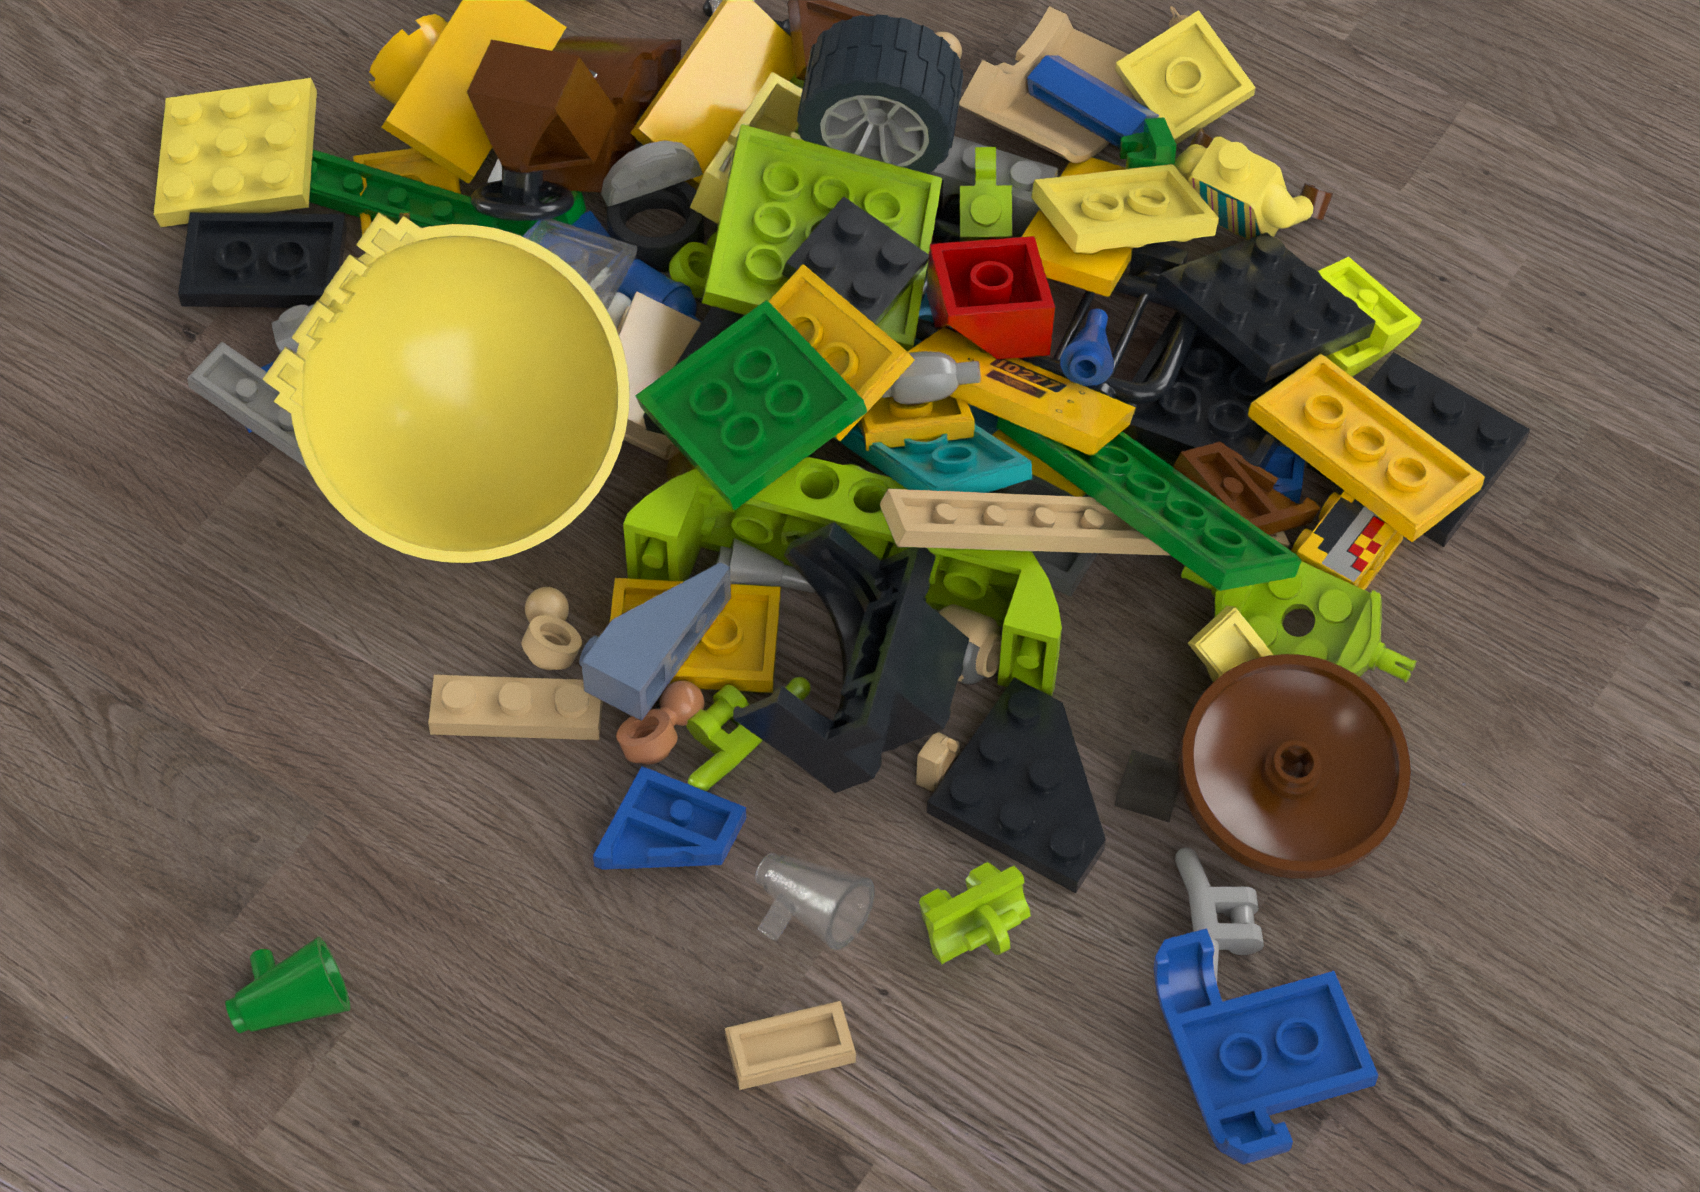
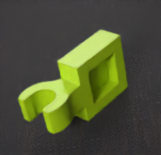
[960,147,1012,241]

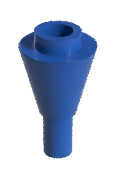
[1060,309,1114,386]

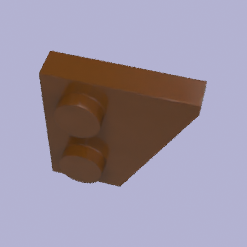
[1173,442,1320,535]

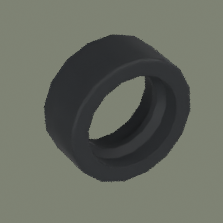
[607,181,704,272]

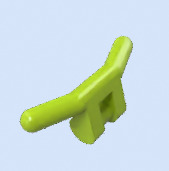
[686,677,811,791]

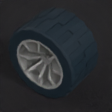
[797,14,963,174]

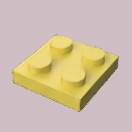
[1115,10,1256,145]

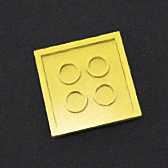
[154,78,317,227]

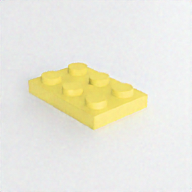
[1031,164,1219,253]

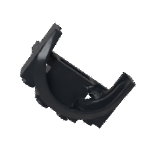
[733,522,969,793]

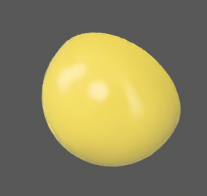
[263,213,630,563]

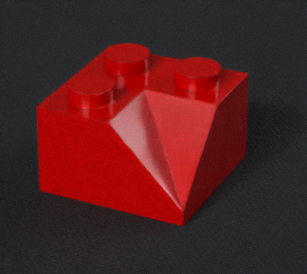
[926,236,1055,359]

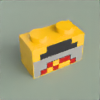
[1291,491,1404,590]

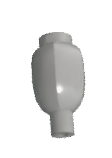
[882,351,981,405]

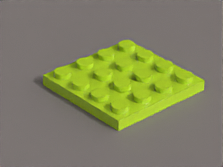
[702,124,942,351]

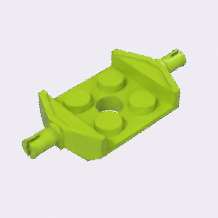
[1181,561,1417,682]

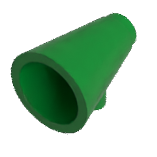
[225,936,350,1034]

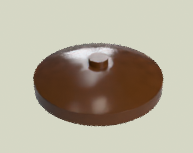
[1178,654,1411,879]

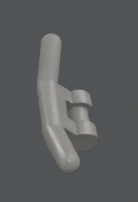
[1175,847,1264,982]

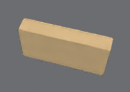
[725,1001,856,1090]

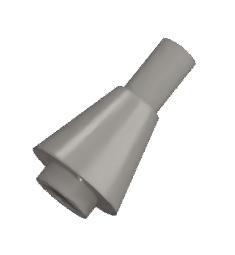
[716,538,815,593]

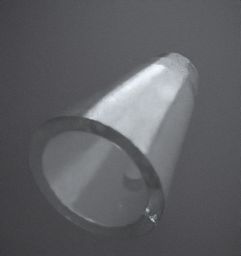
[755,853,875,950]

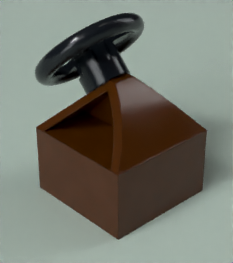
[467,39,618,221]

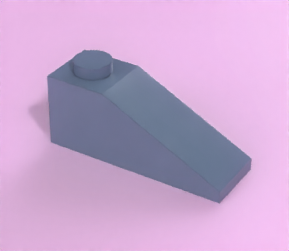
[579,562,731,721]

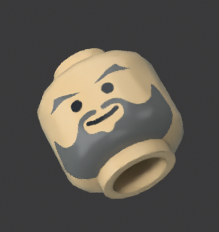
[938,604,1002,685]

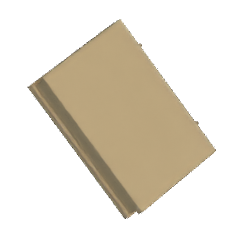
[617,291,701,460]

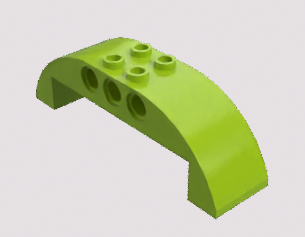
[623,457,1062,697]

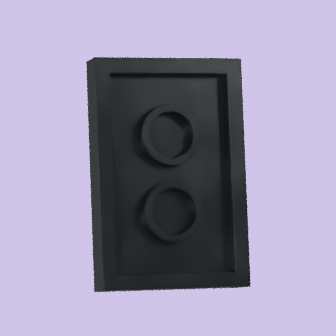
[178,212,347,308]

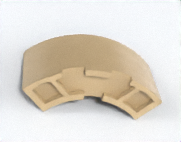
[959,6,1139,163]

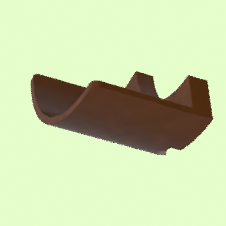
[543,36,681,192]

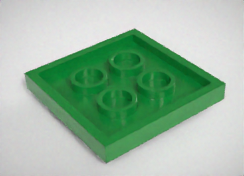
[635,300,868,511]

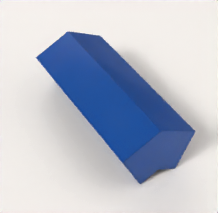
[1027,55,1159,148]

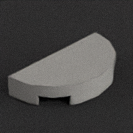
[601,140,703,206]

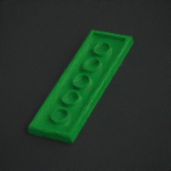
[996,417,1302,591]

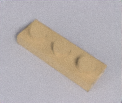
[428,675,603,740]

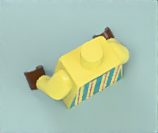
[1175,128,1333,240]

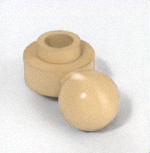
[521,587,582,670]

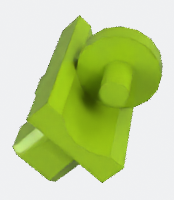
[919,862,1031,964]

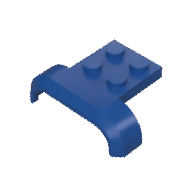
[1154,928,1379,1165]

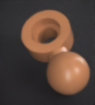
[616,681,705,765]

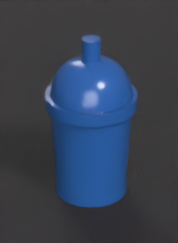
[615,259,702,323]

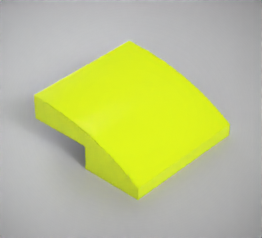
[1318,257,1422,377]

